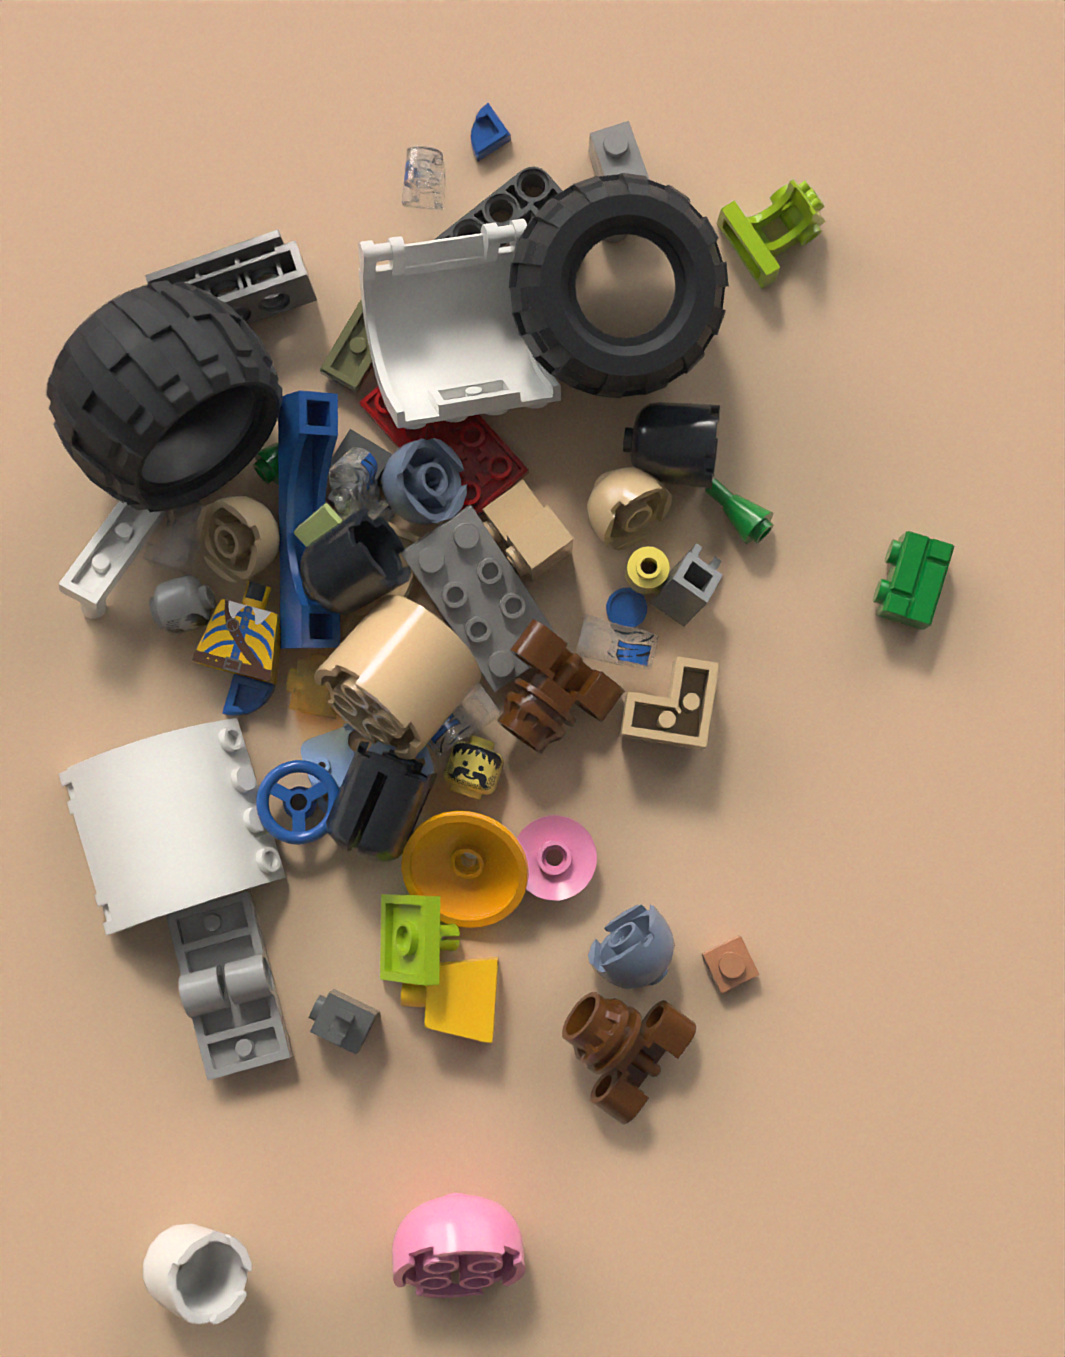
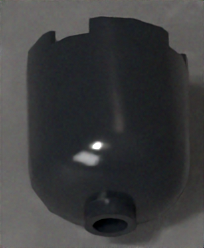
[623,402,720,489]
[300,508,411,615]

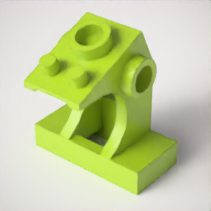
[717,179,826,289]

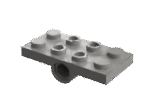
[400,505,555,692]
[166,890,293,1081]

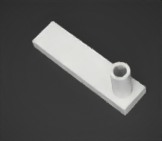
[58,501,166,619]

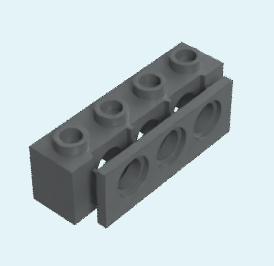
[145,229,317,324]

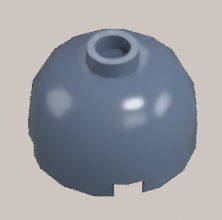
[382,438,467,525]
[588,904,675,989]

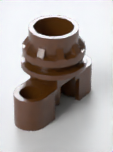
[497,619,625,754]
[562,992,696,1124]

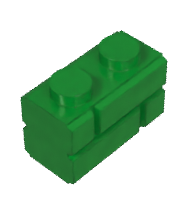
[873,531,955,630]

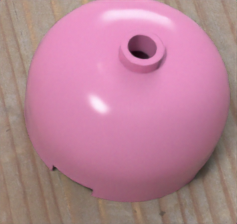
[392,1193,525,1298]

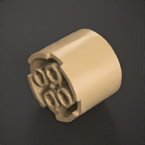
[314,595,481,759]

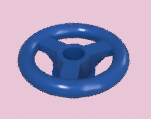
[256,760,339,845]

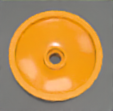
[401,811,529,928]

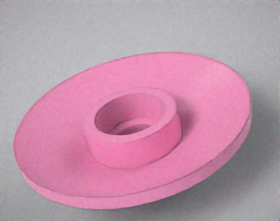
[517,815,597,900]

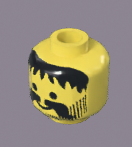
[443,735,504,800]

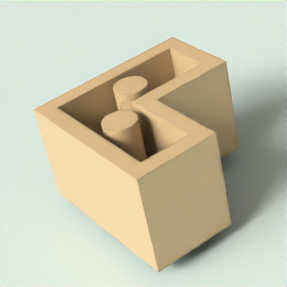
[483,480,574,582]
[619,656,719,750]

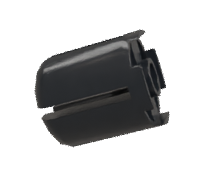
[326,741,438,862]

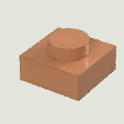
[702,935,760,993]

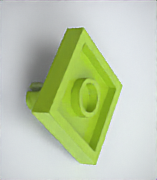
[380,894,460,985]

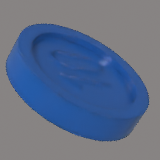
[606,588,648,630]

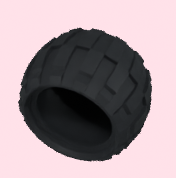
[508,173,729,398]
[46,281,283,513]

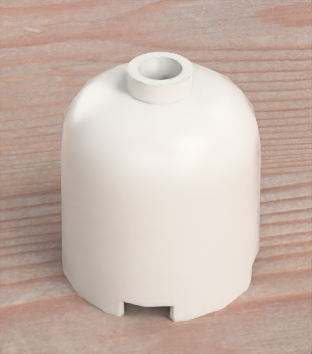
[143,1224,252,1324]

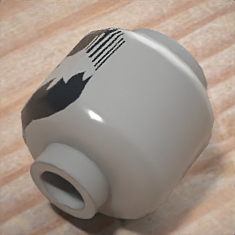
[149,575,216,635]

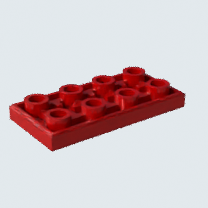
[359,385,529,516]

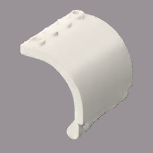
[358,219,561,429]
[58,718,286,936]

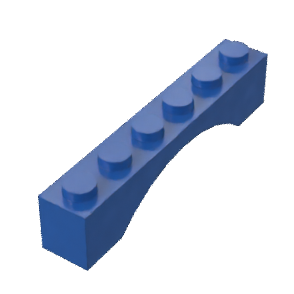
[278,390,340,649]

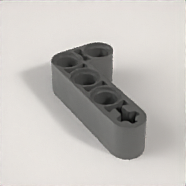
[434,166,562,248]

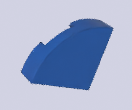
[471,103,511,162]
[222,674,276,716]

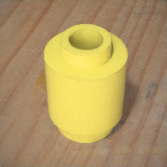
[625,546,670,594]

